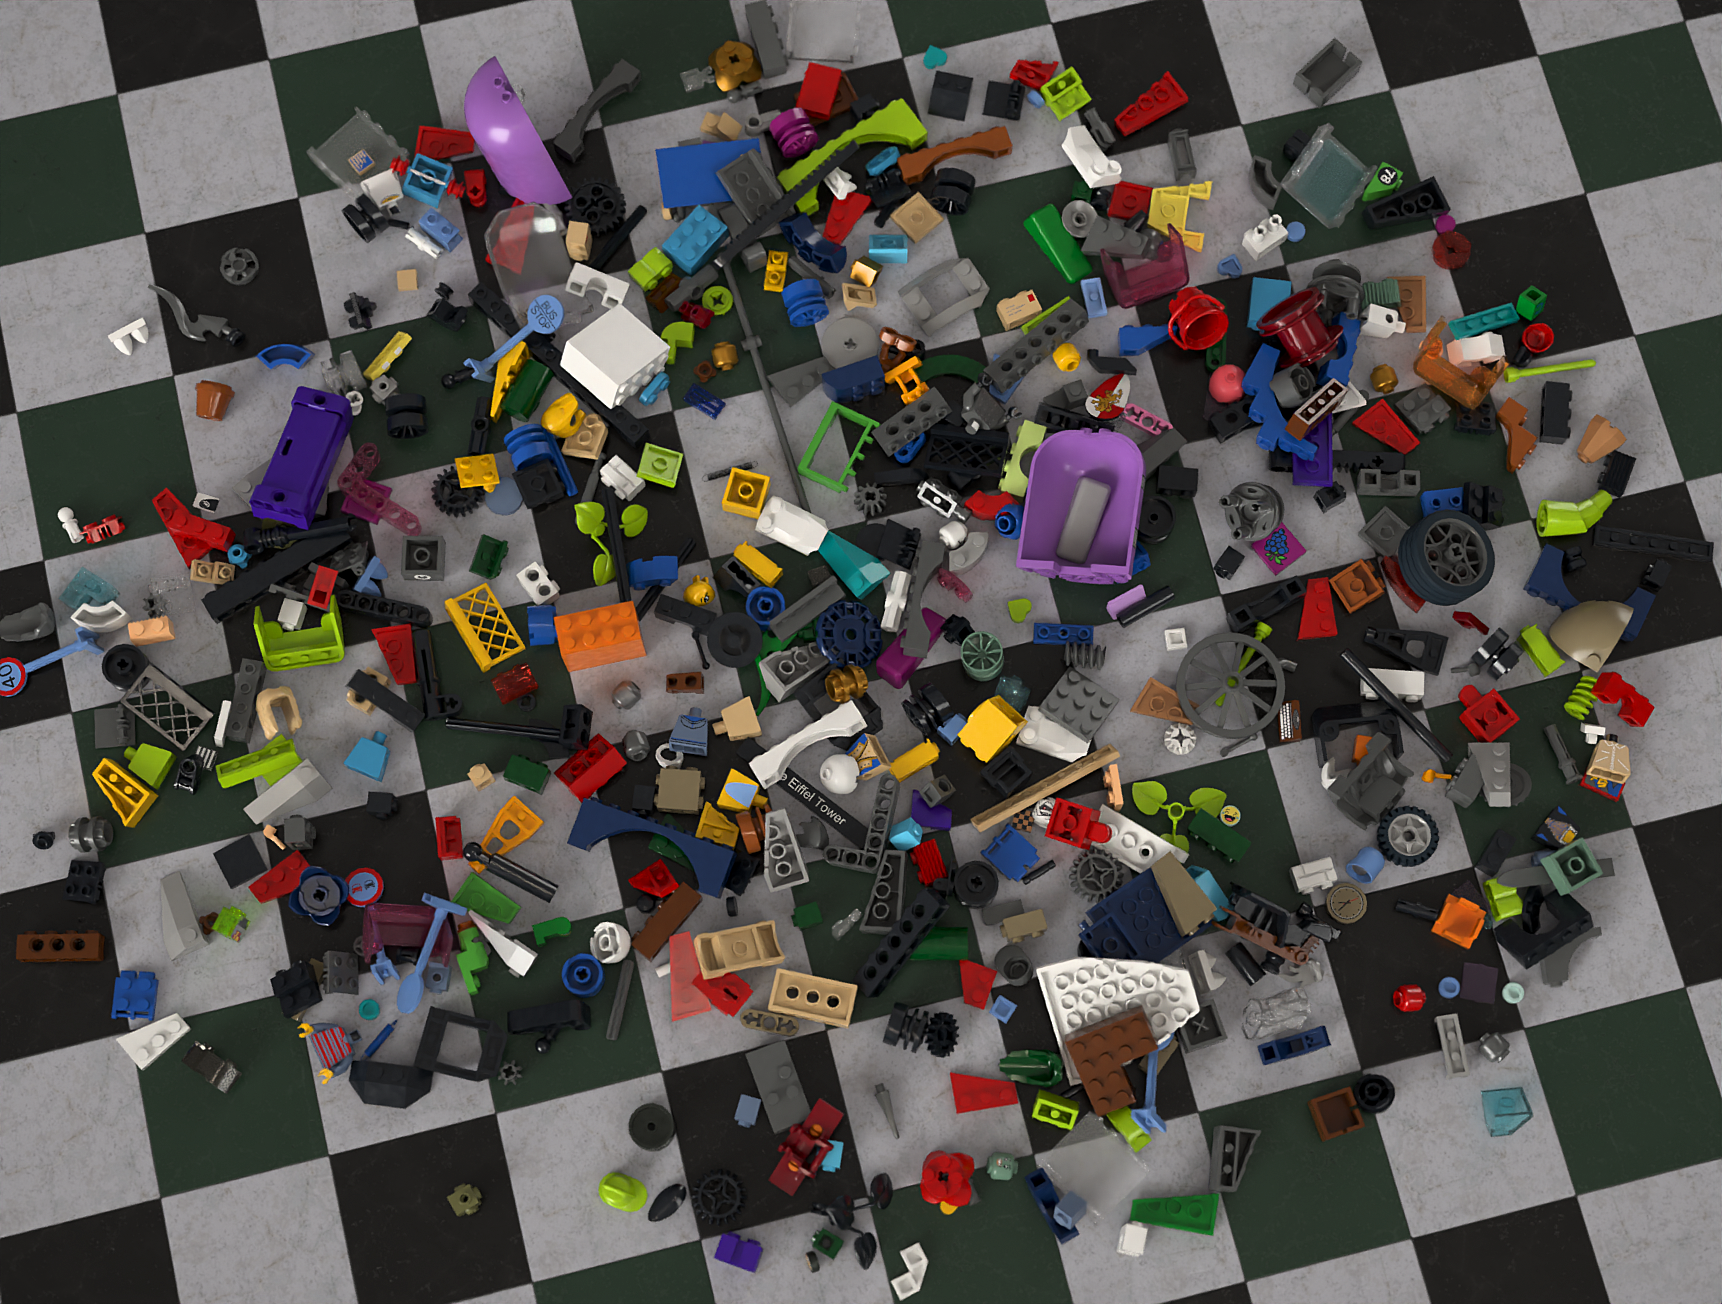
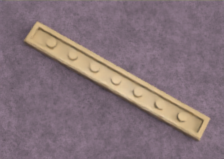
[971,744,1120,832]

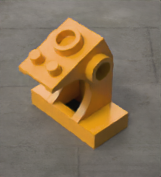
[884,356,929,405]

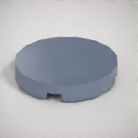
[484,477,523,516]

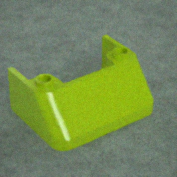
[253,595,345,672]

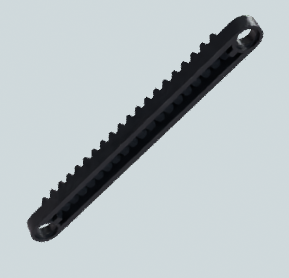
[712,140,860,270]

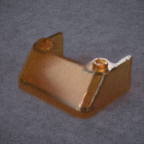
[1413,315,1509,408]

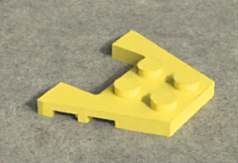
[1147,181,1212,252]

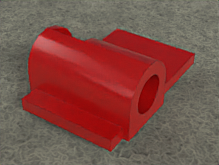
[692,971,754,1017]

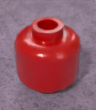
[1393,984,1426,1012]

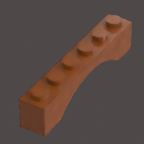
[897,126,1013,185]

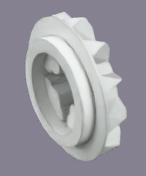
[1164,723,1197,755]

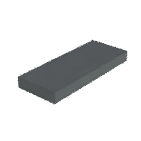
[982,899,1025,926]

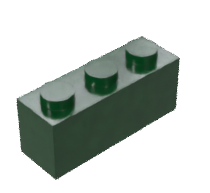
[1188,808,1252,864]

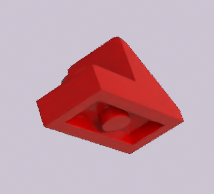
[307,565,338,609]

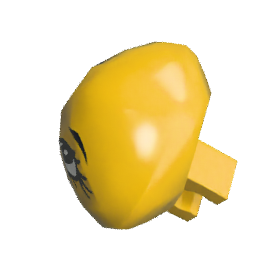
[683,575,715,607]

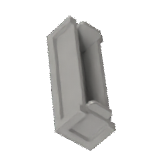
[1434,1013,1470,1080]

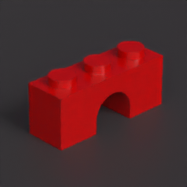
[169,509,236,552]
[1590,671,1655,727]

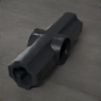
[468,396,493,456]

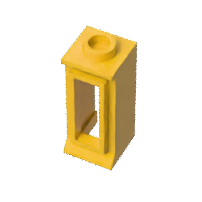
[733,541,783,588]
[888,739,940,783]

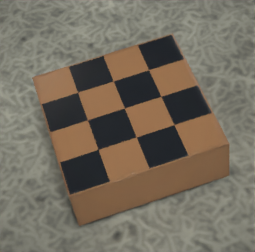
[1012,810,1034,833]

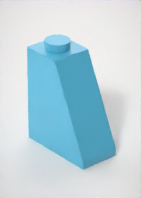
[1186,865,1231,921]

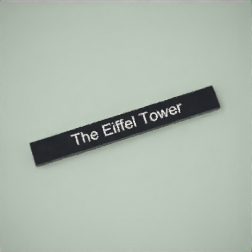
[736,737,868,850]

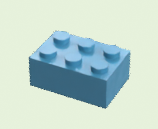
[662,205,729,277]

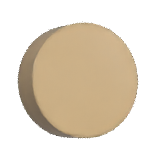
[661,202,673,220]

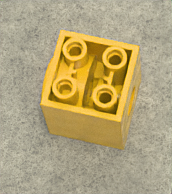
[957,695,1028,762]

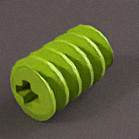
[1564,676,1598,720]

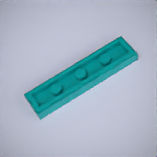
[1448,303,1520,341]

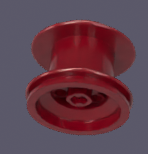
[1256,287,1344,368]

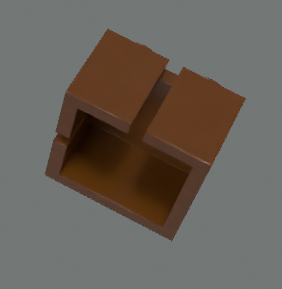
[1307,1087,1365,1142]

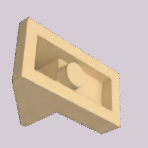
[700,112,742,141]
[842,283,877,311]

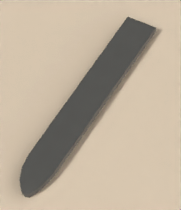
[1497,858,1615,888]

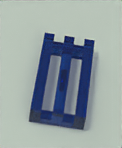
[683,383,726,420]

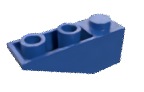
[1118,324,1177,356]

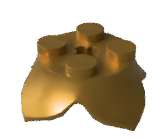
[708,41,762,92]

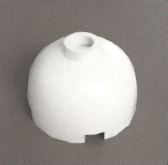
[820,754,859,794]
[590,922,631,964]

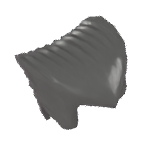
[796,816,829,850]

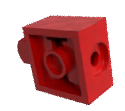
[1458,685,1520,743]
[1045,798,1112,850]

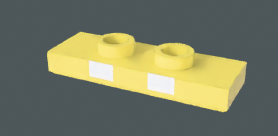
[363,331,412,381]

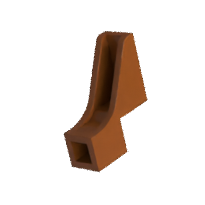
[1495,397,1537,474]

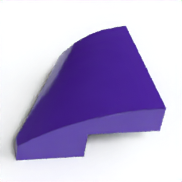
[911,789,952,831]

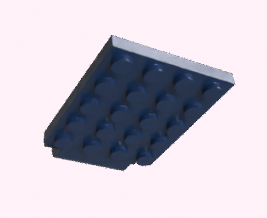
[1078,867,1213,963]

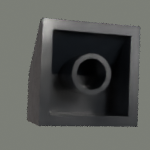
[928,70,973,122]

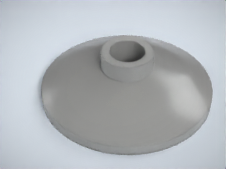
[1062,200,1097,238]

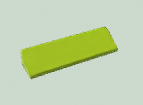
[216,739,299,788]

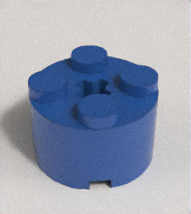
[746,586,786,631]
[527,605,558,646]
[562,953,605,998]

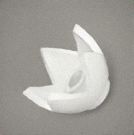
[1321,757,1351,789]

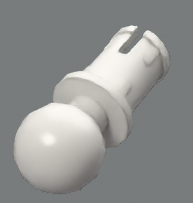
[58,507,84,543]

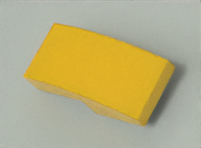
[764,250,788,292]

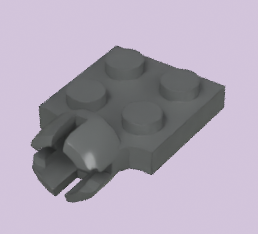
[1358,506,1410,561]

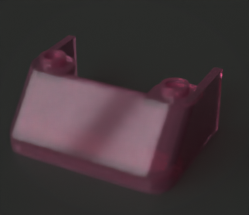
[1100,223,1190,309]
[362,903,453,968]

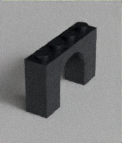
[1494,889,1594,970]

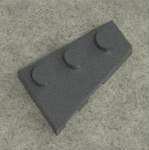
[269,582,330,612]

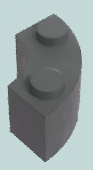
[1249,155,1283,210]

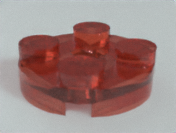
[1431,230,1471,270]

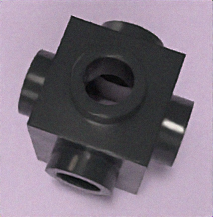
[940,614,975,646]

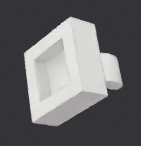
[1580,723,1606,744]

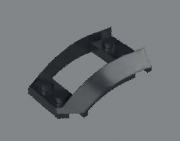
[793,658,883,751]
[413,1006,508,1082]

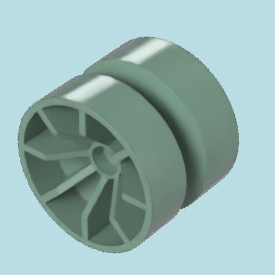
[961,631,1004,681]

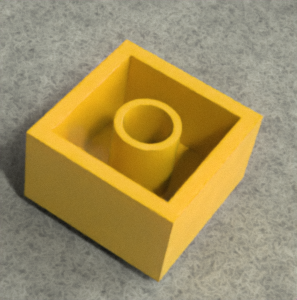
[722,467,771,519]

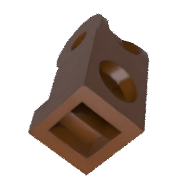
[666,672,704,694]

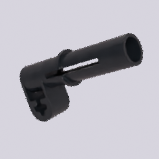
[411,630,464,721]

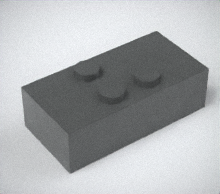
[746,1040,811,1134]

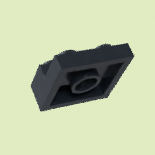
[512,458,566,510]
[1463,482,1505,530]
[270,960,323,1019]

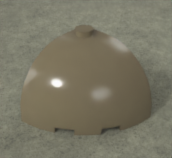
[1549,600,1634,672]

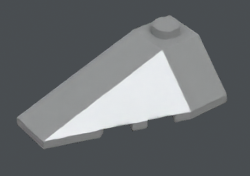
[243,758,333,824]
[160,871,210,961]

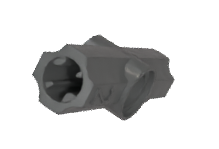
[664,264,719,312]

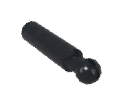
[463,842,559,903]

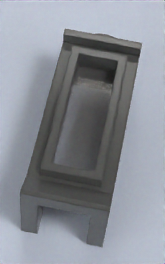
[1167,129,1197,181]

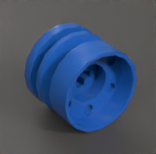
[781,279,829,327]
[504,424,554,471]

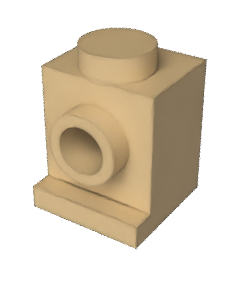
[467,763,496,792]

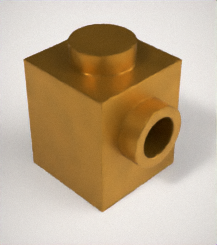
[850,255,883,288]

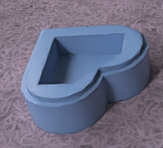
[1217,254,1243,278]

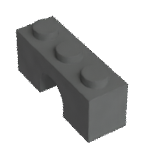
[1357,469,1420,497]

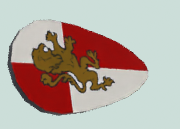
[1085,374,1130,421]

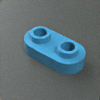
[865,146,900,176]
[639,371,670,406]

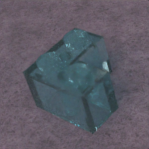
[58,566,120,612]

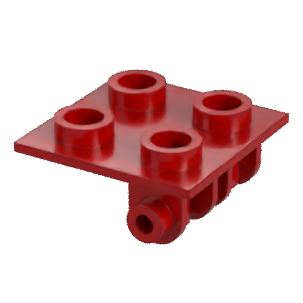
[79,514,126,544]

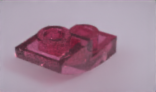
[937,568,973,603]

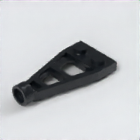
[1363,626,1449,676]

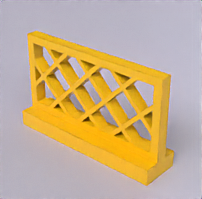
[444,583,525,673]

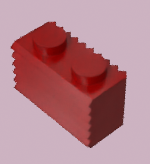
[909,839,949,887]

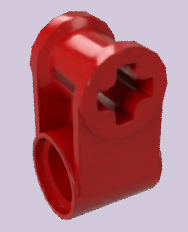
[464,168,487,207]

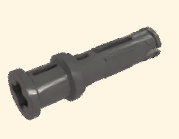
[1543,724,1584,785]

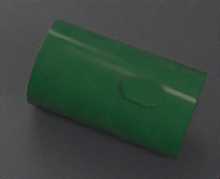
[500,359,554,422]
[910,927,968,960]

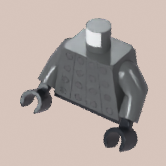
[961,373,1022,434]

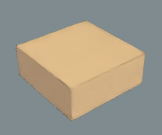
[397,269,418,292]

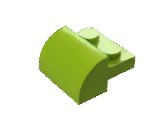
[1040,67,1092,121]

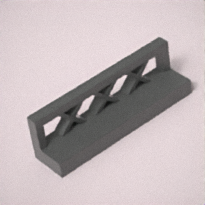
[769,575,846,643]

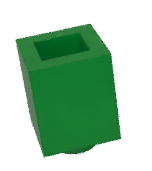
[1516,285,1547,321]

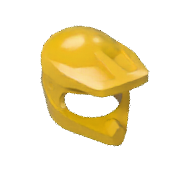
[541,393,586,438]

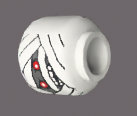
[1032,797,1056,828]

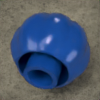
[994,503,1025,540]

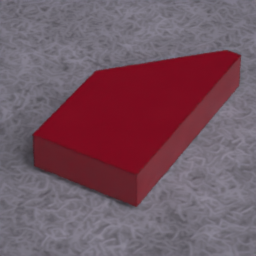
[1452,611,1490,635]

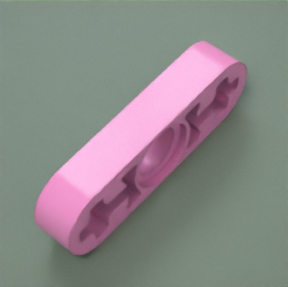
[1121,403,1173,437]

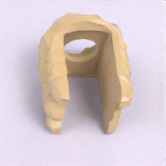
[256,686,302,740]

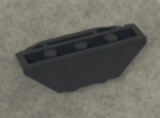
[349,1060,434,1109]

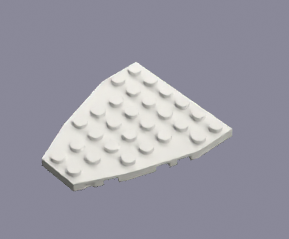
[1036,957,1200,1086]

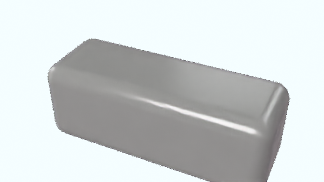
[1056,476,1111,564]

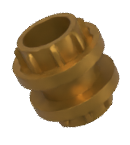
[825,664,868,704]

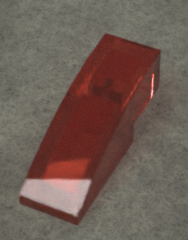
[1380,555,1426,613]

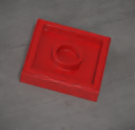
[1107,181,1153,221]

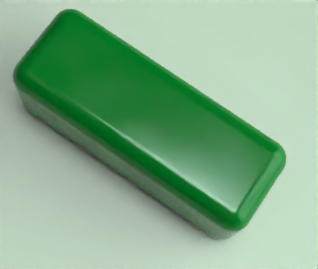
[1023,204,1092,284]

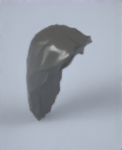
[0,602,55,642]

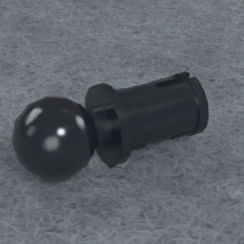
[441,367,475,389]
[535,1028,562,1054]

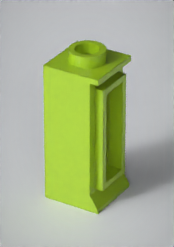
[1516,623,1566,677]

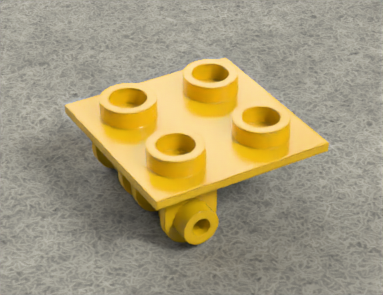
[455,454,500,492]

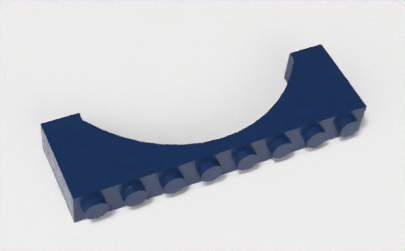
[567,796,737,899]

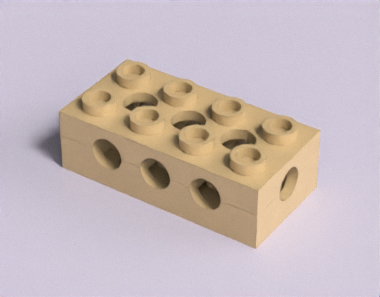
[768,968,858,1029]

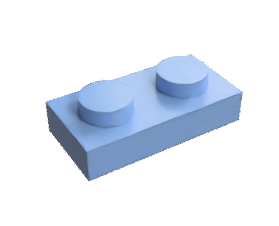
[1080,277,1107,319]

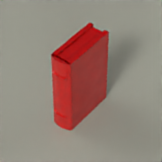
[795,62,842,121]

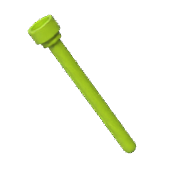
[1503,359,1596,383]
[1215,622,1272,706]

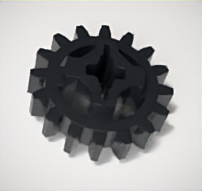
[924,1012,959,1058]

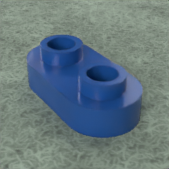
[894,432,926,463]

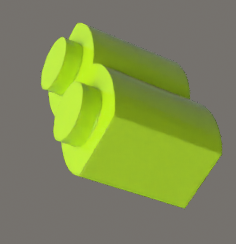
[628,247,673,292]
[1483,877,1523,921]

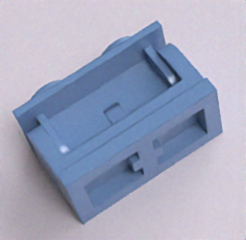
[419,207,463,253]

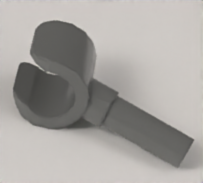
[1451,663,1481,677]

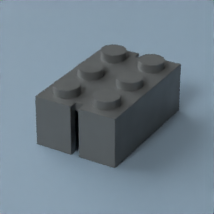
[1293,38,1362,108]

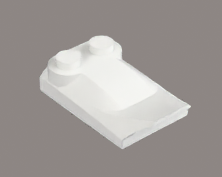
[1062,125,1122,188]
[755,495,829,556]
[1016,706,1091,763]

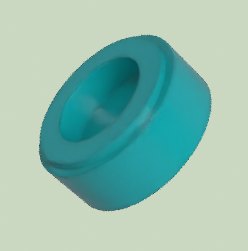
[359,999,380,1021]

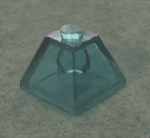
[1481,1087,1533,1137]

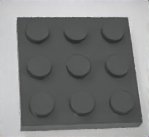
[1038,667,1120,744]

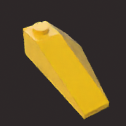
[490,341,531,423]

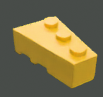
[92,758,159,828]

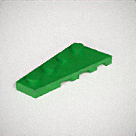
[1129,1194,1219,1236]

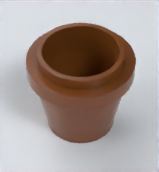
[195,380,235,421]

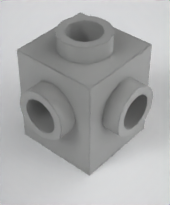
[370,374,401,405]

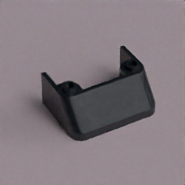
[1311,701,1404,768]

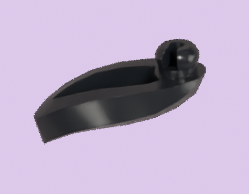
[648,1184,686,1222]

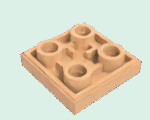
[1103,764,1123,812]

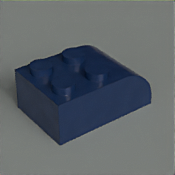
[822,355,885,403]

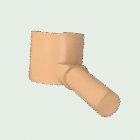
[263,825,286,850]

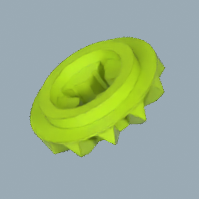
[702,286,733,316]

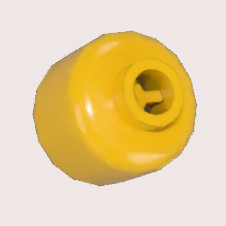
[1052,343,1081,372]

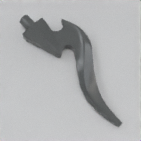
[148,284,233,341]

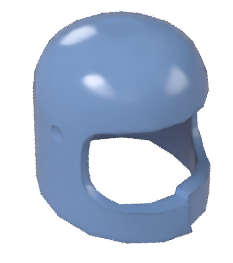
[1345,847,1385,884]

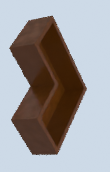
[1064,1005,1159,1117]

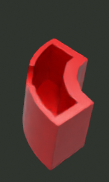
[964,490,1019,521]

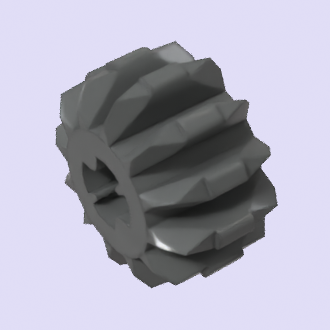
[854,482,887,516]

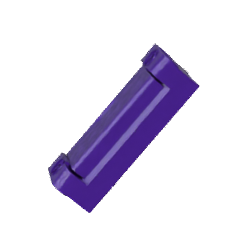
[249,386,354,530]

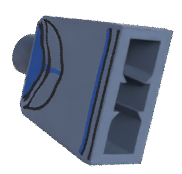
[669,707,708,756]

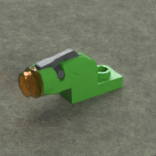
[456,920,492,996]

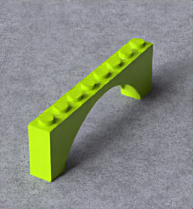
[777,98,928,216]

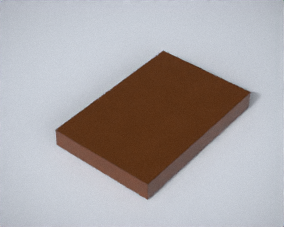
[794,72,858,127]

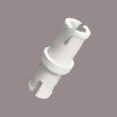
[405,228,443,259]

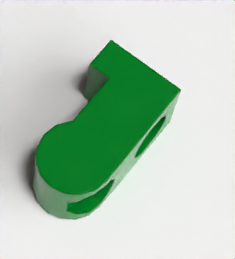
[532,917,572,948]

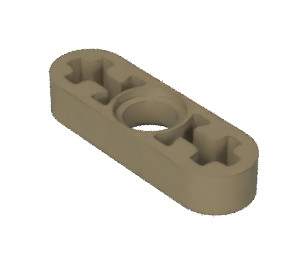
[740,1009,799,1037]

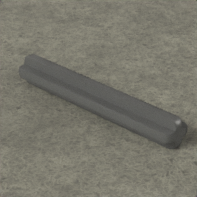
[606,960,634,1040]

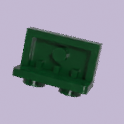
[469,534,509,580]

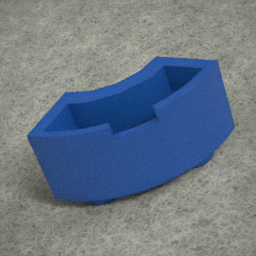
[256,344,315,370]
[626,556,678,591]

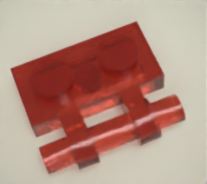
[491,662,539,705]

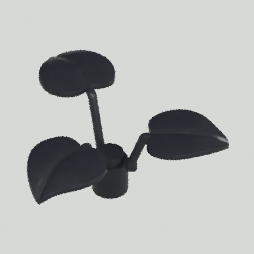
[825,1172,893,1270]

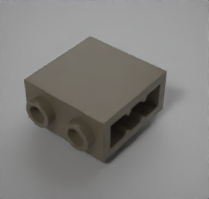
[654,766,705,815]

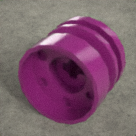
[769,108,819,158]

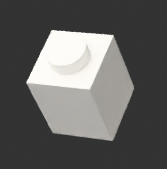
[277,598,307,631]

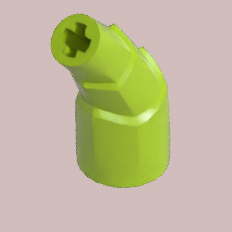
[1536,490,1612,536]

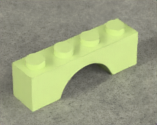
[998,420,1047,503]

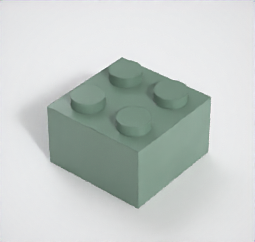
[1540,837,1604,896]

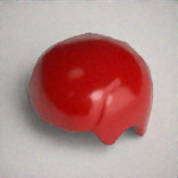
[1522,323,1554,353]

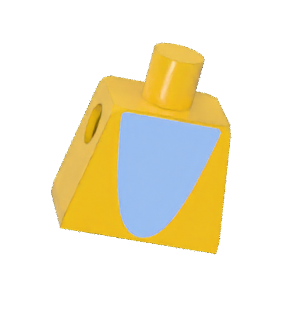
[717,768,768,813]

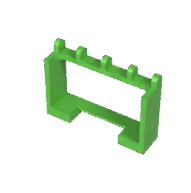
[798,401,881,493]

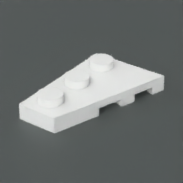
[116,1013,191,1070]

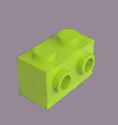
[1032,1089,1079,1130]

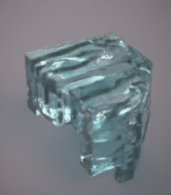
[994,675,1032,712]

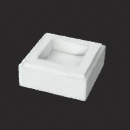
[1164,628,1187,651]

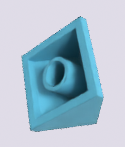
[869,235,907,263]

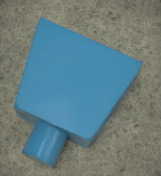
[344,731,390,782]

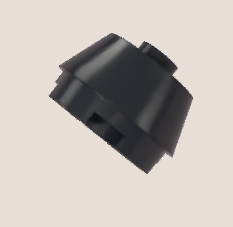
[1354,1073,1395,1114]

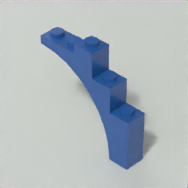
[1242,343,1318,461]

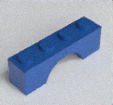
[1316,311,1361,387]

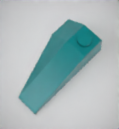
[818,530,891,600]

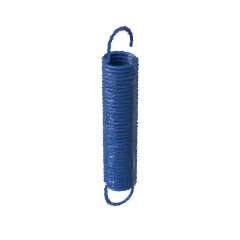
[361,1020,397,1061]

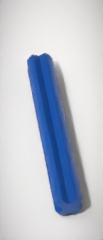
[542,427,578,496]

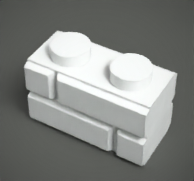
[600,455,645,501]
[1289,857,1337,895]

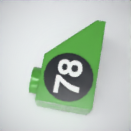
[1361,162,1403,201]

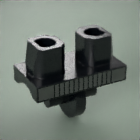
[343,292,377,330]

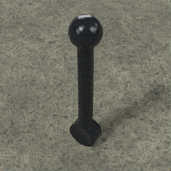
[692,631,710,670]

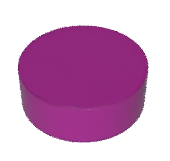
[1435,215,1456,235]

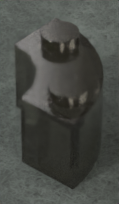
[181,1040,242,1094]

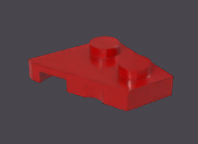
[959,960,997,1011]

